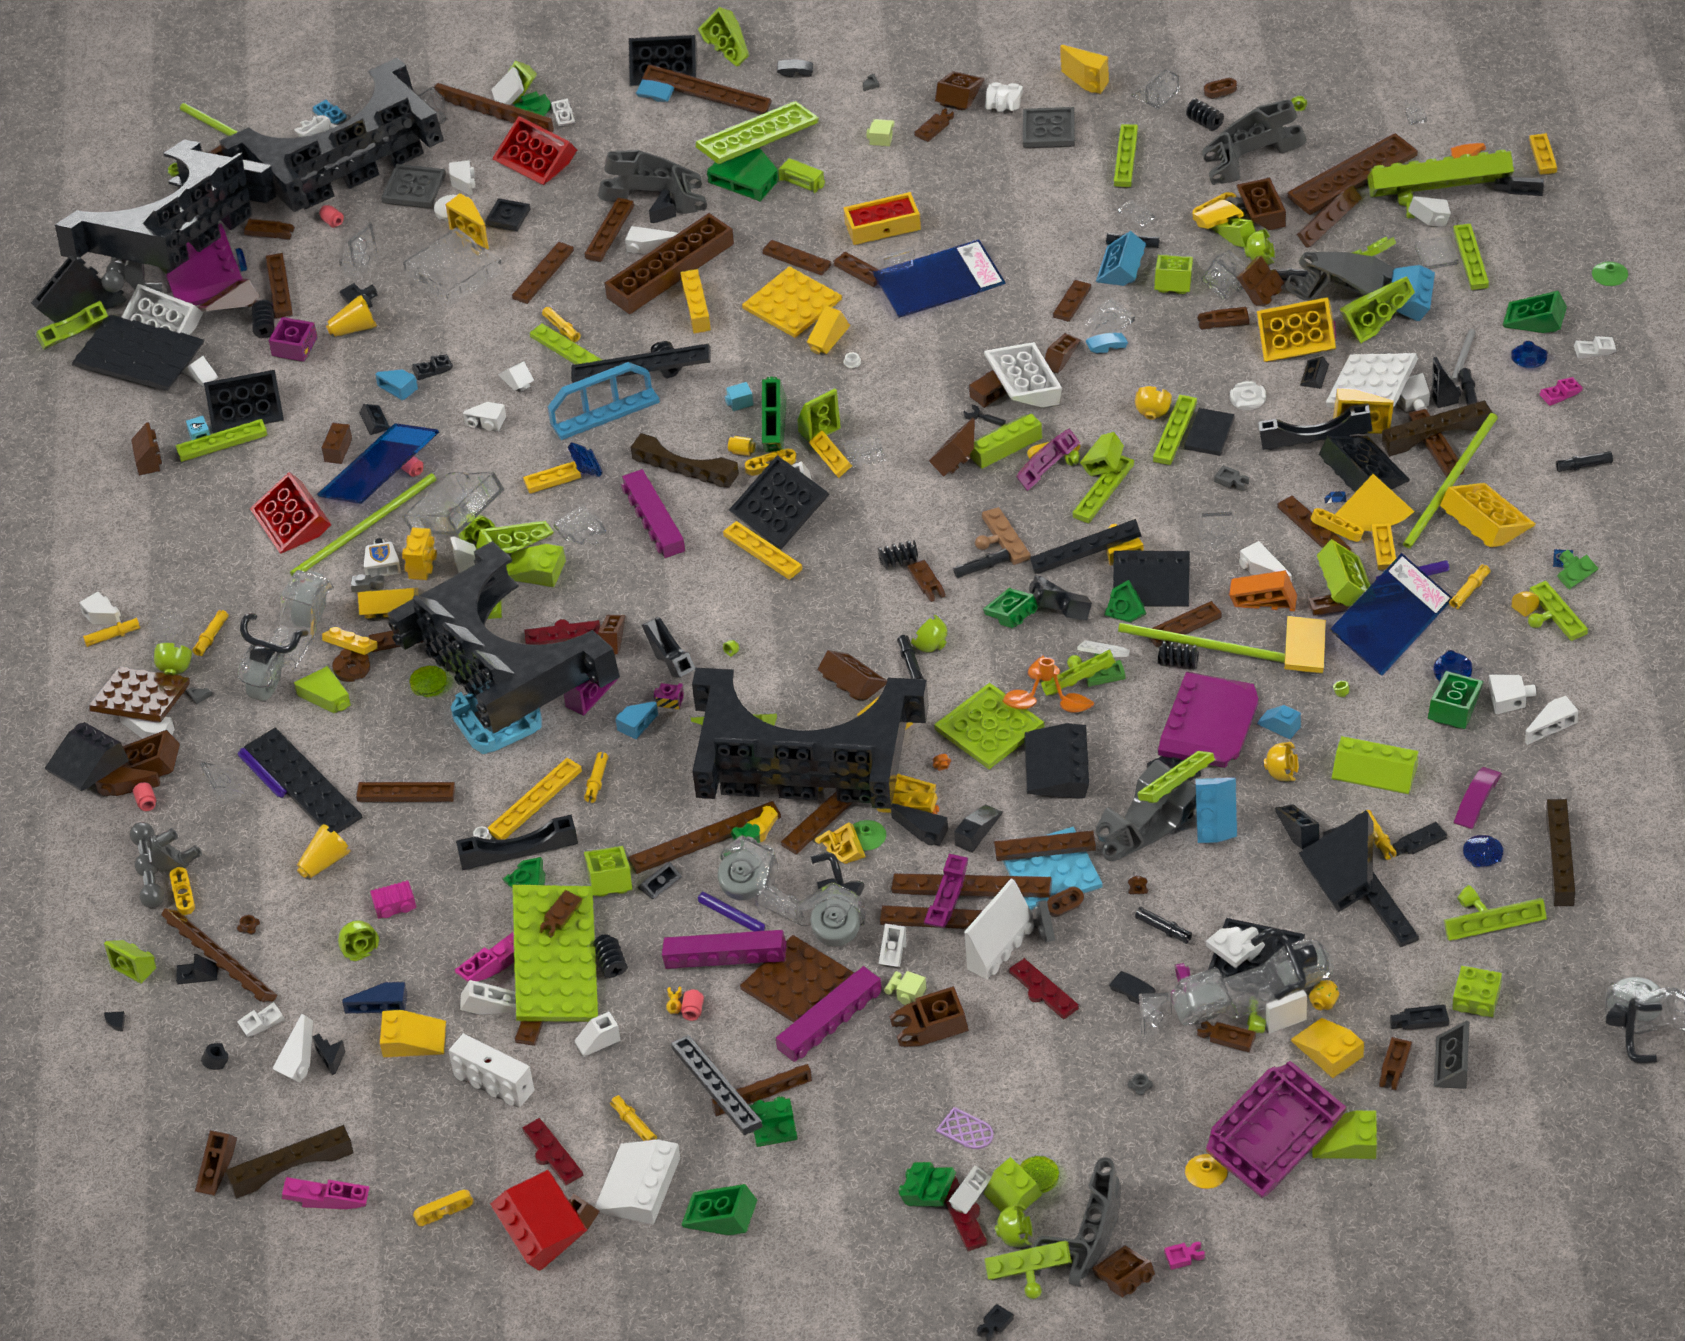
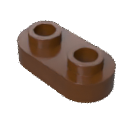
[1204,78,1237,98]
[1047,887,1084,917]

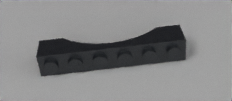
[1258,403,1373,450]
[456,814,578,870]

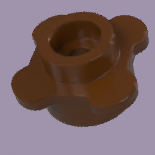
[1128,876,1148,894]
[237,915,260,935]

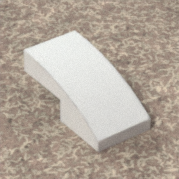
[1574,336,1616,358]
[237,1002,285,1037]

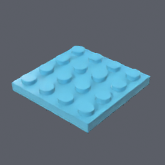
[1003,827,1102,910]

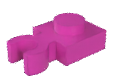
[1164,1242,1205,1270]

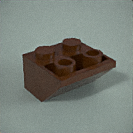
[131,422,162,476]

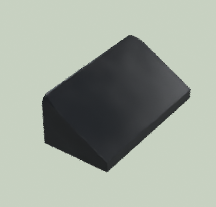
[1300,356,1329,389]
[359,404,390,435]
[637,861,682,899]

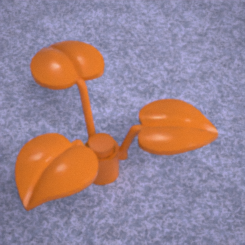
[1002,655,1094,712]

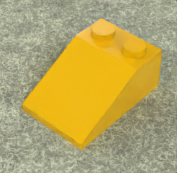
[1060,44,1109,94]
[445,193,489,250]
[1333,388,1394,434]
[380,1010,446,1057]
[1291,1018,1364,1078]

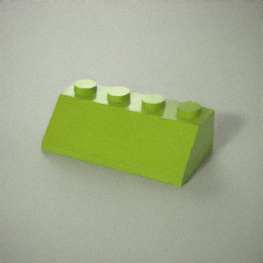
[969,413,1042,469]
[1317,539,1376,606]
[1331,736,1419,794]

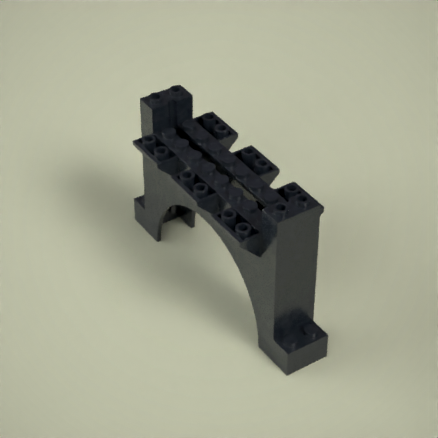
[219,57,444,212]
[55,139,276,274]
[388,541,620,734]
[692,667,929,809]

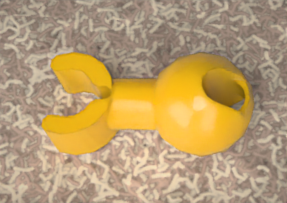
[666,987,682,1014]

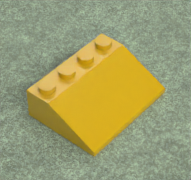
[1257,297,1336,362]
[1440,483,1536,547]

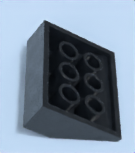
[628,35,697,86]
[204,370,284,433]
[1318,436,1410,492]
[1113,551,1190,607]
[45,722,129,792]
[1024,723,1089,799]

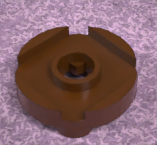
[332,649,371,682]

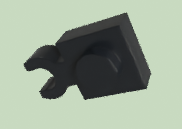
[977,1303,1014,1341]

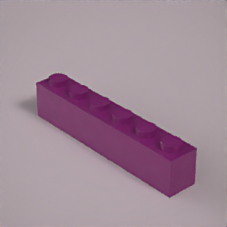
[621,469,685,558]
[662,930,787,969]
[776,966,882,1062]

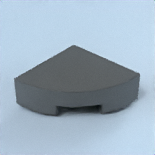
[862,74,880,91]
[186,687,212,704]

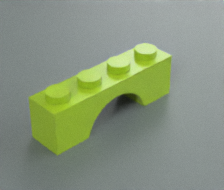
[36,301,108,350]

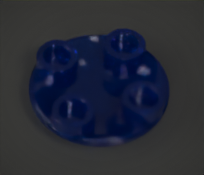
[1511,341,1548,368]
[1433,650,1472,682]
[1463,835,1503,868]

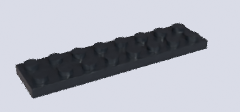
[244,727,363,834]

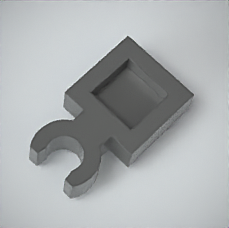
[1214,465,1249,491]
[351,574,384,592]

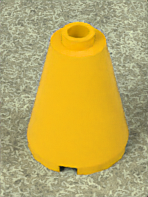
[326,295,377,337]
[297,824,351,878]

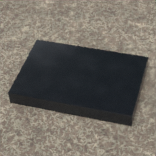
[1185,408,1235,456]

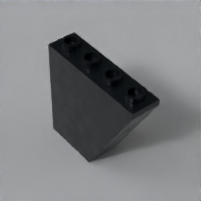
[31,254,127,323]
[1299,810,1374,912]

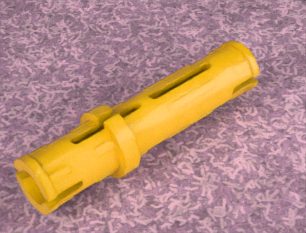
[542,306,581,342]
[1449,564,1491,609]
[192,610,229,656]
[83,617,141,647]
[584,752,609,803]
[1367,810,1397,860]
[610,1095,657,1141]

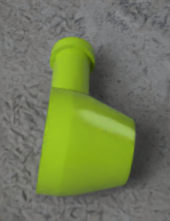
[1398,189,1415,219]
[1457,885,1488,912]
[1247,1000,1266,1034]

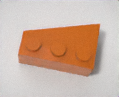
[1229,570,1297,611]

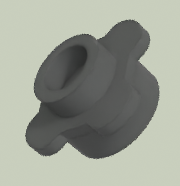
[1128,1073,1153,1095]

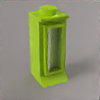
[778,158,825,193]

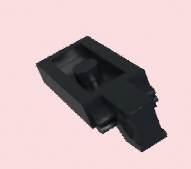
[1495,177,1544,196]
[1393,822,1447,856]
[1390,1004,1449,1030]

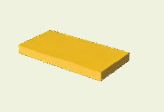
[1284,616,1326,673]

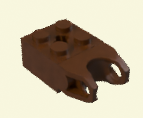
[889,986,969,1047]

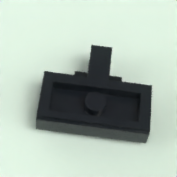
[340,283,378,308]

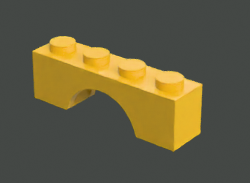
[680,269,711,334]

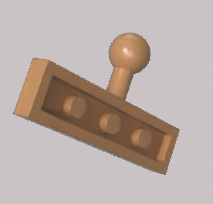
[975,507,1031,565]

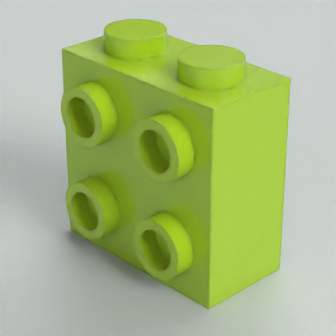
[1452,965,1502,1017]

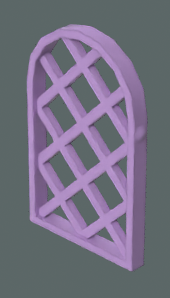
[936,1107,993,1149]

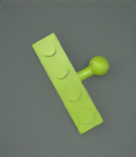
[1528,581,1588,641]
[1041,649,1116,696]
[984,1241,1072,1299]

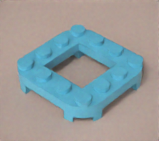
[451,692,542,754]

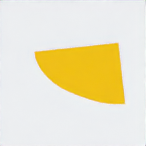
[1335,474,1415,531]

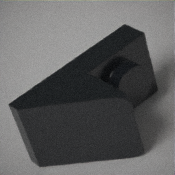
[649,189,676,223]
[176,954,218,985]
[312,1033,346,1075]

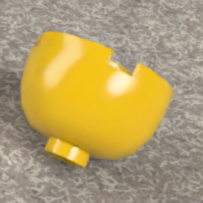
[1135,386,1172,420]
[1264,742,1299,781]

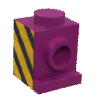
[654,683,684,710]

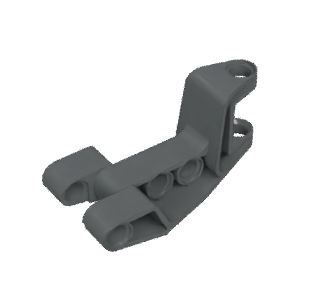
[1202,100,1307,185]
[598,150,707,214]
[1285,252,1395,316]
[1096,760,1196,861]
[1033,1157,1121,1287]

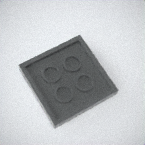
[1023,107,1075,148]
[381,164,446,208]

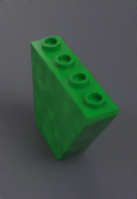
[707,147,779,202]
[762,376,787,452]

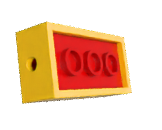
[843,192,921,245]

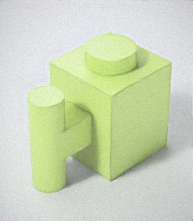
[866,119,895,146]
[884,971,926,1005]

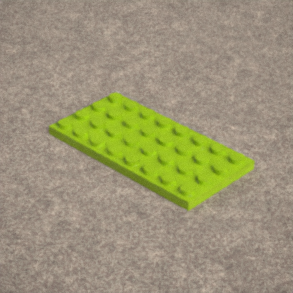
[512,885,598,1022]

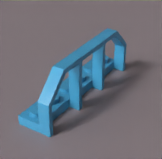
[548,362,660,440]

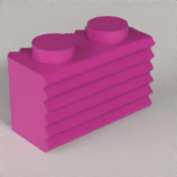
[370,880,416,919]

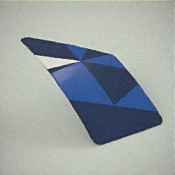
[1324,491,1347,503]

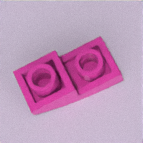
[1539,377,1583,406]

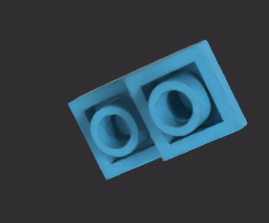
[636,80,674,102]
[313,99,347,125]
[1086,333,1128,353]

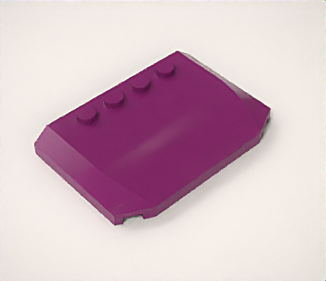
[166,223,242,306]
[1158,672,1259,768]
[1206,1061,1347,1198]

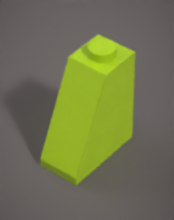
[1080,432,1124,476]
[294,666,351,713]

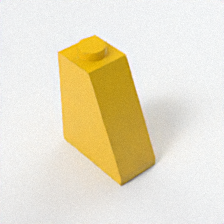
[807,305,851,355]

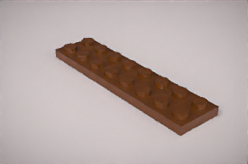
[1287,133,1418,215]

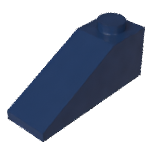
[342,981,408,1014]

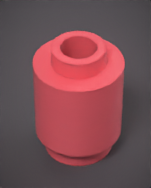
[319,205,344,228]
[397,452,424,477]
[133,783,156,811]
[681,990,704,1021]

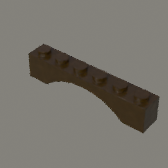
[1382,400,1492,457]
[630,433,739,488]
[1546,799,1575,907]
[226,1125,354,1199]

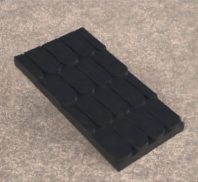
[72,315,204,391]

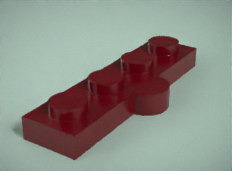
[524,619,600,645]
[1009,958,1079,1020]
[522,1117,583,1186]
[944,1177,987,1252]

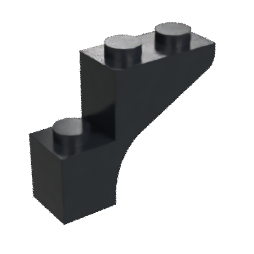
[1029,575,1092,620]
[642,617,695,677]

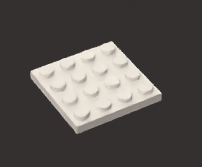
[1326,353,1418,408]

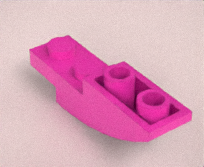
[455,932,514,982]
[282,1177,369,1209]

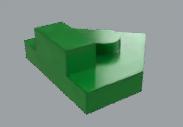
[514,91,552,116]
[1104,580,1147,623]
[503,857,546,888]

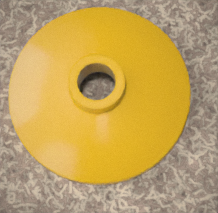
[1185,1154,1228,1189]

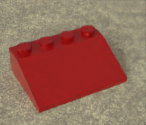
[492,116,578,185]
[250,472,332,554]
[490,1170,587,1271]

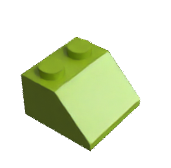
[104,940,157,984]
[983,1157,1042,1212]

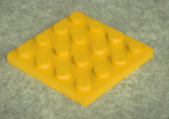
[742,266,842,338]

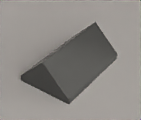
[1434,1020,1470,1089]

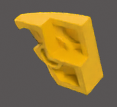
[1194,199,1244,229]
[815,822,866,864]

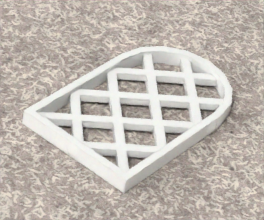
[1077,640,1130,657]

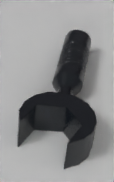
[964,405,1006,426]

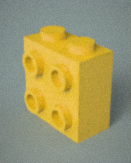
[402,527,437,580]

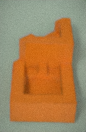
[1451,143,1486,158]

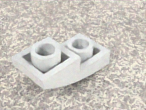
[551,99,575,127]

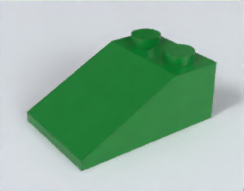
[1502,290,1567,333]
[1427,671,1484,729]
[681,1184,758,1236]

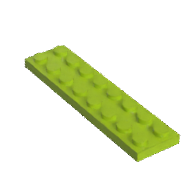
[695,101,819,164]

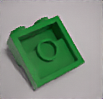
[983,588,1038,628]
[749,1096,798,1147]
[899,1162,956,1206]

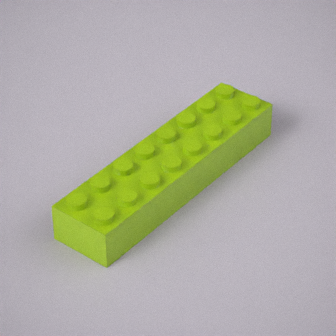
[1367,150,1514,197]

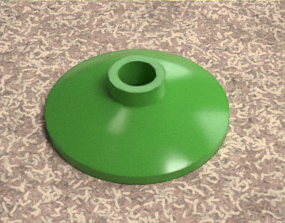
[1592,261,1628,286]
[853,820,886,851]

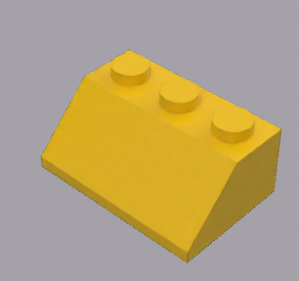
[358,588,418,618]

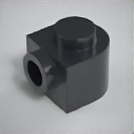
[201,1043,228,1070]

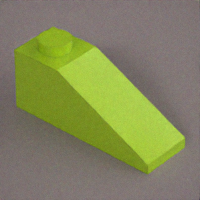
[1211,218,1256,248]

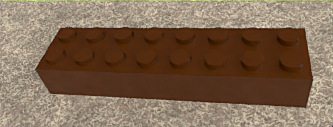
[604,213,734,315]

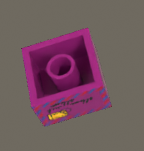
[268,317,318,362]

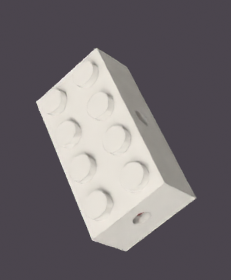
[448,1034,534,1107]

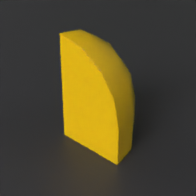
[1511,591,1539,617]

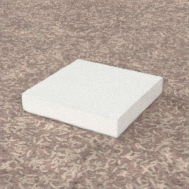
[492,67,524,105]
[1266,990,1307,1034]

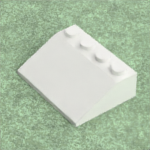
[122,284,203,335]
[984,342,1062,408]
[964,879,1034,980]
[595,1140,680,1225]

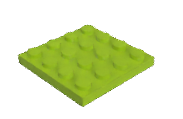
[934,682,1045,770]

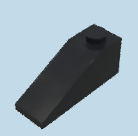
[1431,357,1461,408]
[891,803,948,846]
[954,804,1003,853]
[1275,804,1320,850]

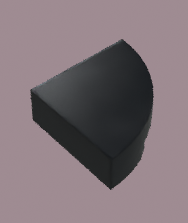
[104,1011,125,1031]

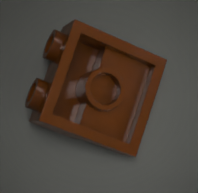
[1237,255,1284,306]
[1092,1245,1155,1298]

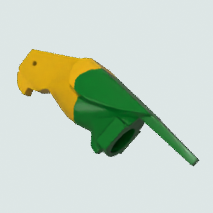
[720,806,778,860]

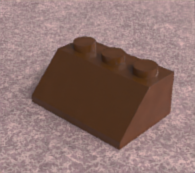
[1236,177,1286,230]
[817,650,887,701]

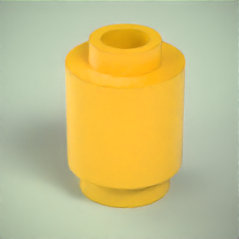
[728,436,756,456]

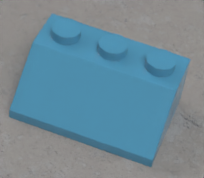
[1096,231,1146,286]
[1391,265,1435,321]
[1195,777,1237,843]

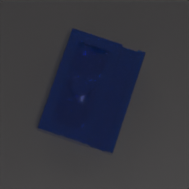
[568,442,603,477]

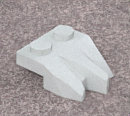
[985,82,1023,112]
[294,115,337,137]
[1206,927,1265,968]

